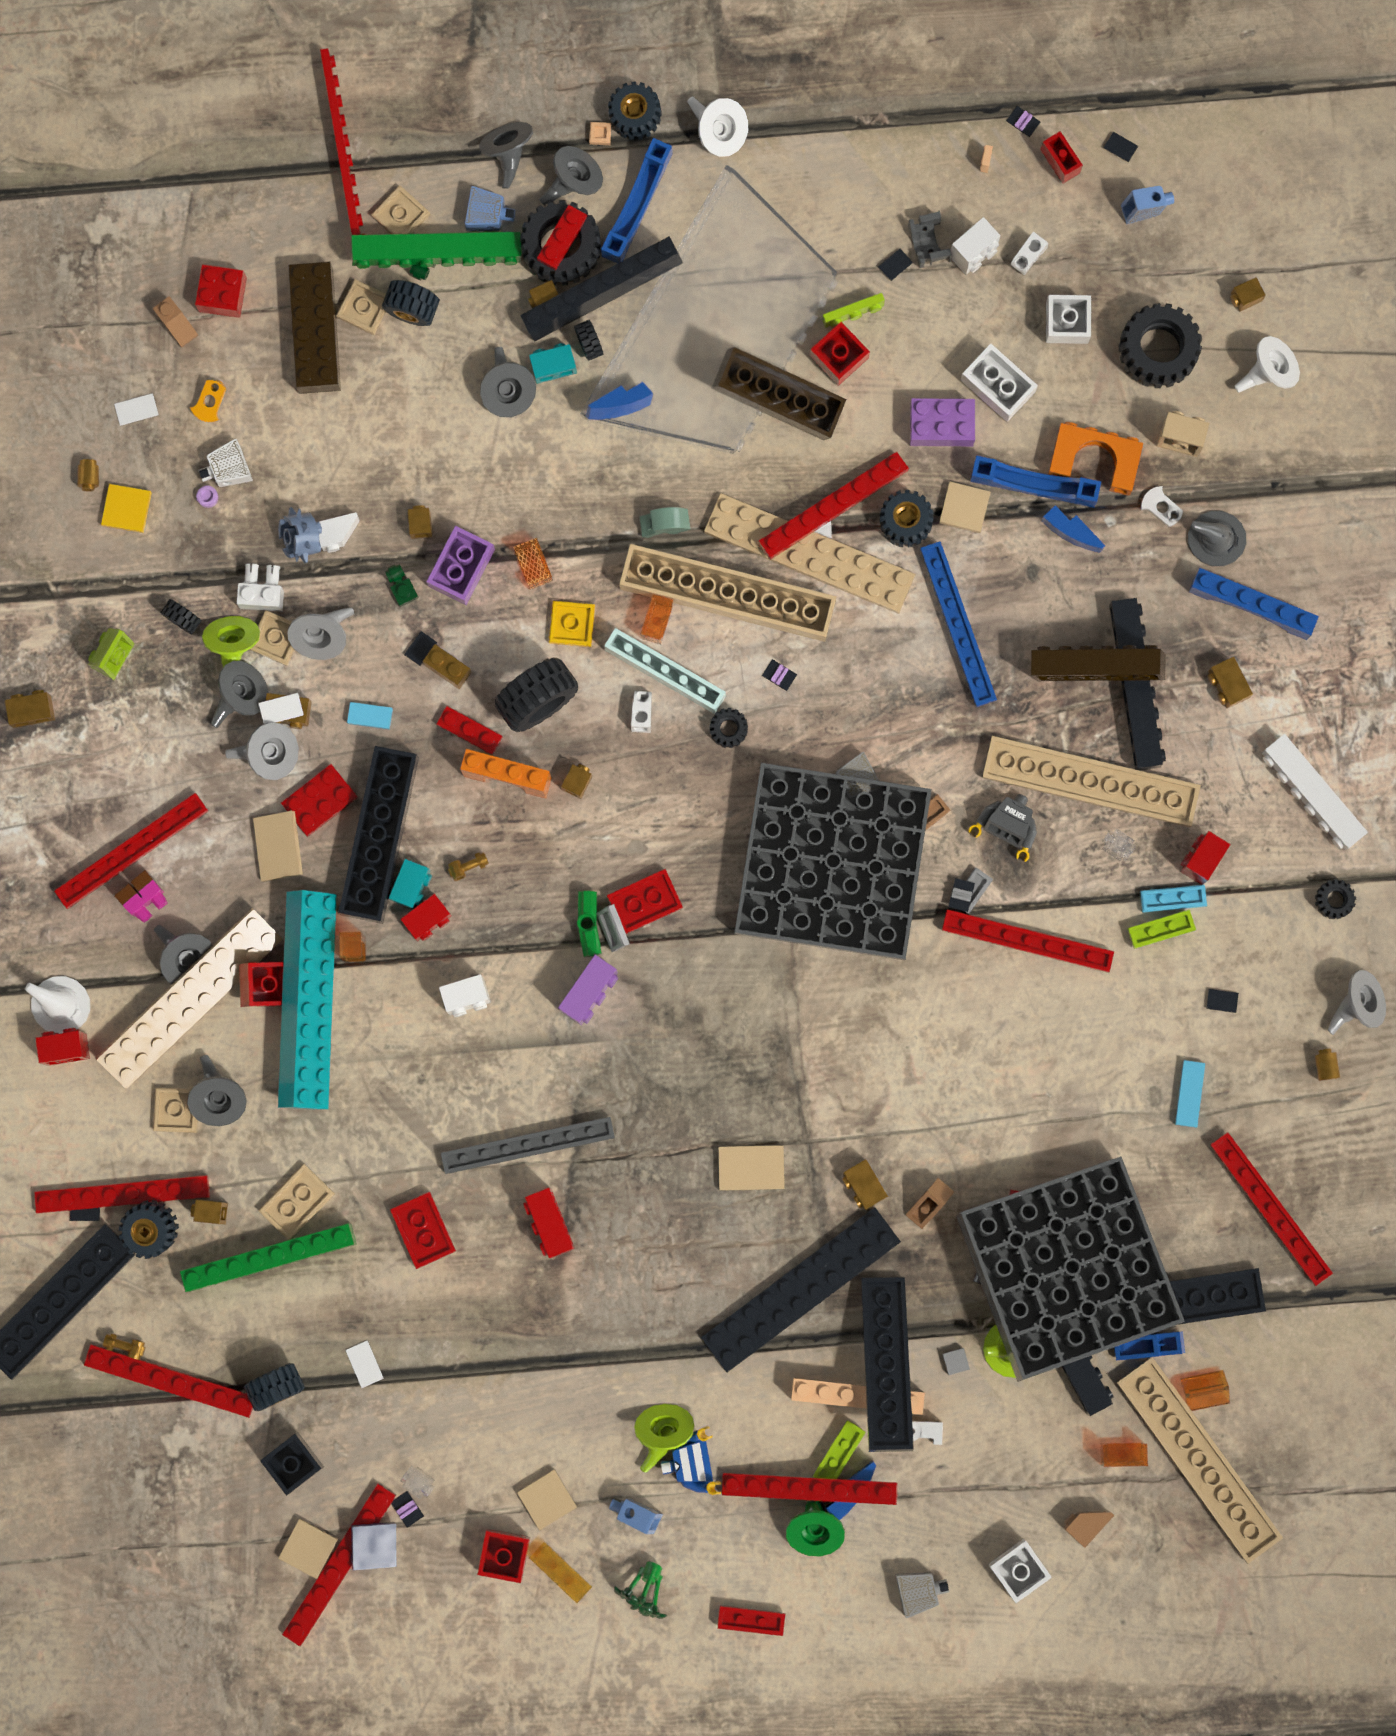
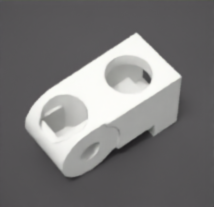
[1010,232,1048,275]
[631,691,652,733]
[912,1421,943,1445]

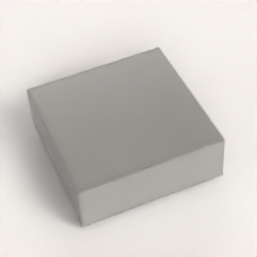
[942,1348,970,1375]

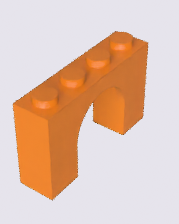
[1048,422,1143,496]
[460,749,552,799]

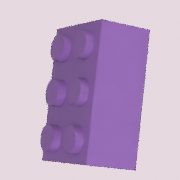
[910,398,975,447]
[427,526,495,605]
[558,955,618,1025]

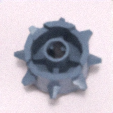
[278,507,322,563]

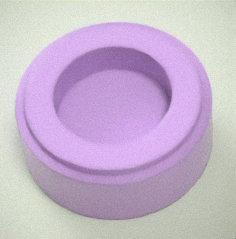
[196,486,219,508]

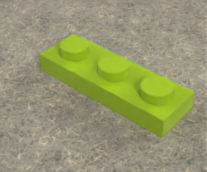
[822,293,885,328]
[1127,910,1196,949]
[812,1420,866,1479]

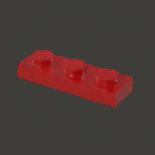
[537,205,587,271]
[436,706,503,756]
[717,1605,786,1636]

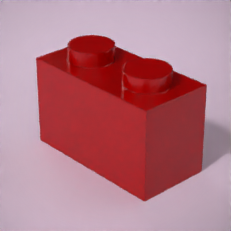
[1040,131,1083,184]
[401,894,452,942]

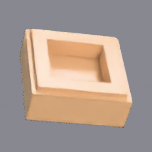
[589,122,611,145]
[980,145,993,173]

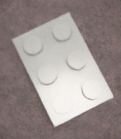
[960,344,1038,422]

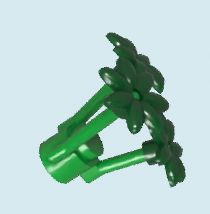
[614,1561,667,1619]

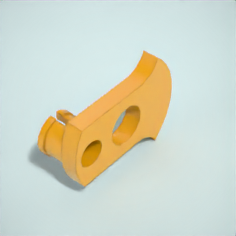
[190,380,227,422]

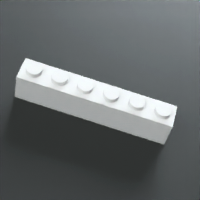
[1262,734,1368,851]

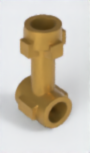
[448,852,489,881]
[103,1334,146,1360]

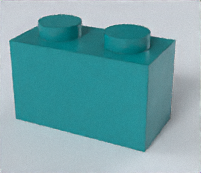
[529,343,577,384]
[389,859,432,909]

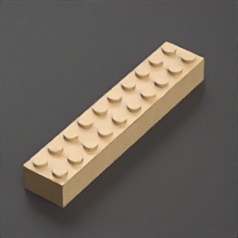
[619,544,837,642]

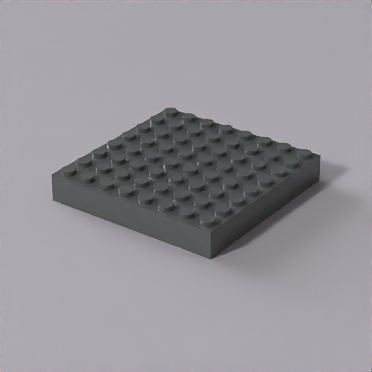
[735,763,932,961]
[956,1156,1185,1382]

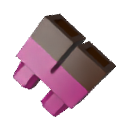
[114,870,168,923]

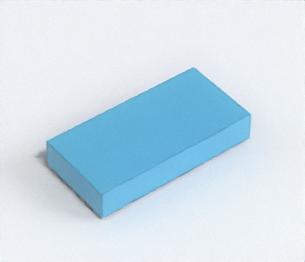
[347,702,393,730]

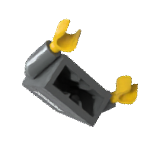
[969,794,1037,862]

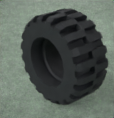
[520,200,601,286]
[1119,303,1202,388]
[495,657,578,732]

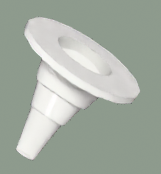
[687,97,748,157]
[1234,336,1300,393]
[25,976,90,1034]

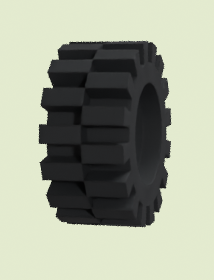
[574,319,604,361]
[160,599,202,635]
[710,708,748,748]
[1315,879,1357,919]

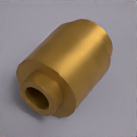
[77,459,99,492]

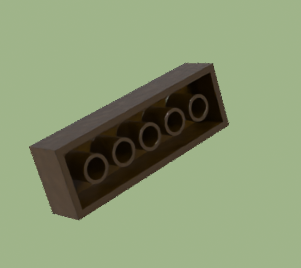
[288,261,341,394]
[711,347,847,440]
[1031,645,1166,681]

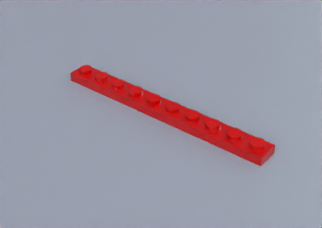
[320,48,365,235]

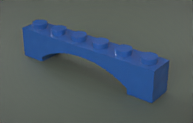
[601,138,673,263]
[970,456,1101,508]
[1189,568,1319,640]

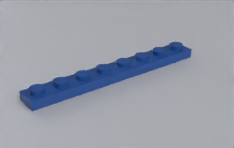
[920,541,997,708]

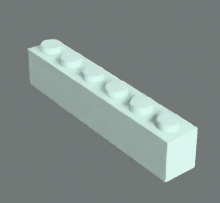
[604,628,726,714]

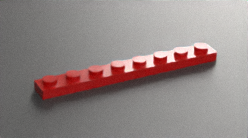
[758,452,909,560]
[54,793,209,909]
[942,910,1115,973]
[1210,1132,1333,1286]
[34,1175,210,1214]
[84,1344,253,1418]
[722,1473,898,1505]
[282,1483,397,1647]

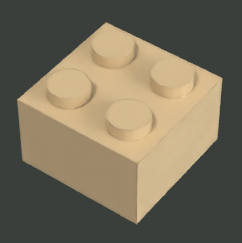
[1157,411,1210,457]

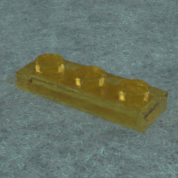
[529,1541,592,1603]

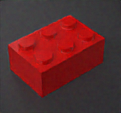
[523,1187,575,1259]

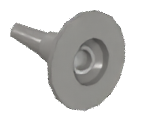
[288,608,354,660]
[225,723,299,780]
[1328,970,1386,1035]

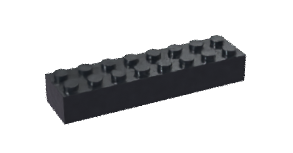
[338,746,419,924]

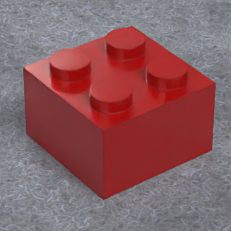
[195,264,247,318]
[810,322,870,386]
[1180,831,1231,885]
[239,962,284,1007]
[35,1028,90,1066]
[477,1529,531,1583]

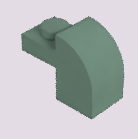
[640,507,690,538]

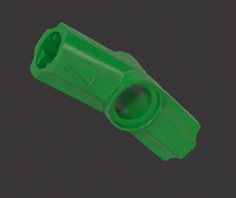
[577,891,602,957]

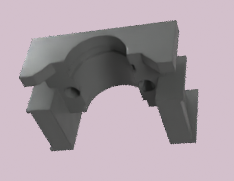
[908,210,952,268]

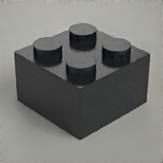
[260,1432,324,1496]

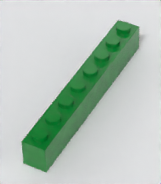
[351,232,522,269]
[180,1223,357,1292]

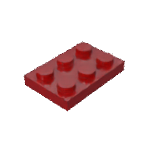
[281,764,358,837]
[607,869,683,934]
[390,1192,456,1269]

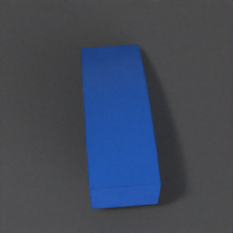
[586,382,653,420]
[1041,505,1105,553]
[1115,1331,1185,1361]
[826,1461,876,1520]

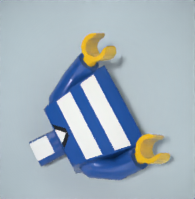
[661,1426,721,1495]

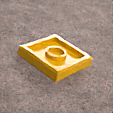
[101,484,152,533]
[549,601,595,647]

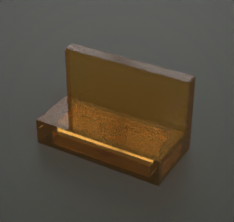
[1181,1370,1230,1411]

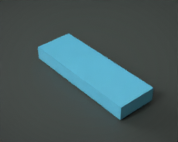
[1140,885,1207,913]
[1175,1060,1205,1128]

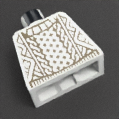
[199,439,253,487]

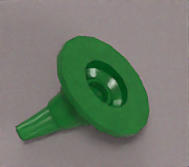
[786,1500,845,1557]

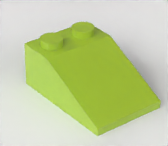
[88,628,135,680]

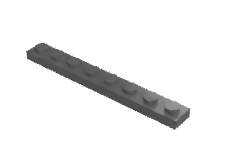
[441,1117,615,1174]

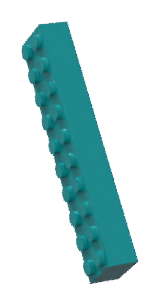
[278,890,337,1110]

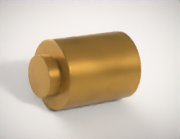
[1315,1048,1340,1081]

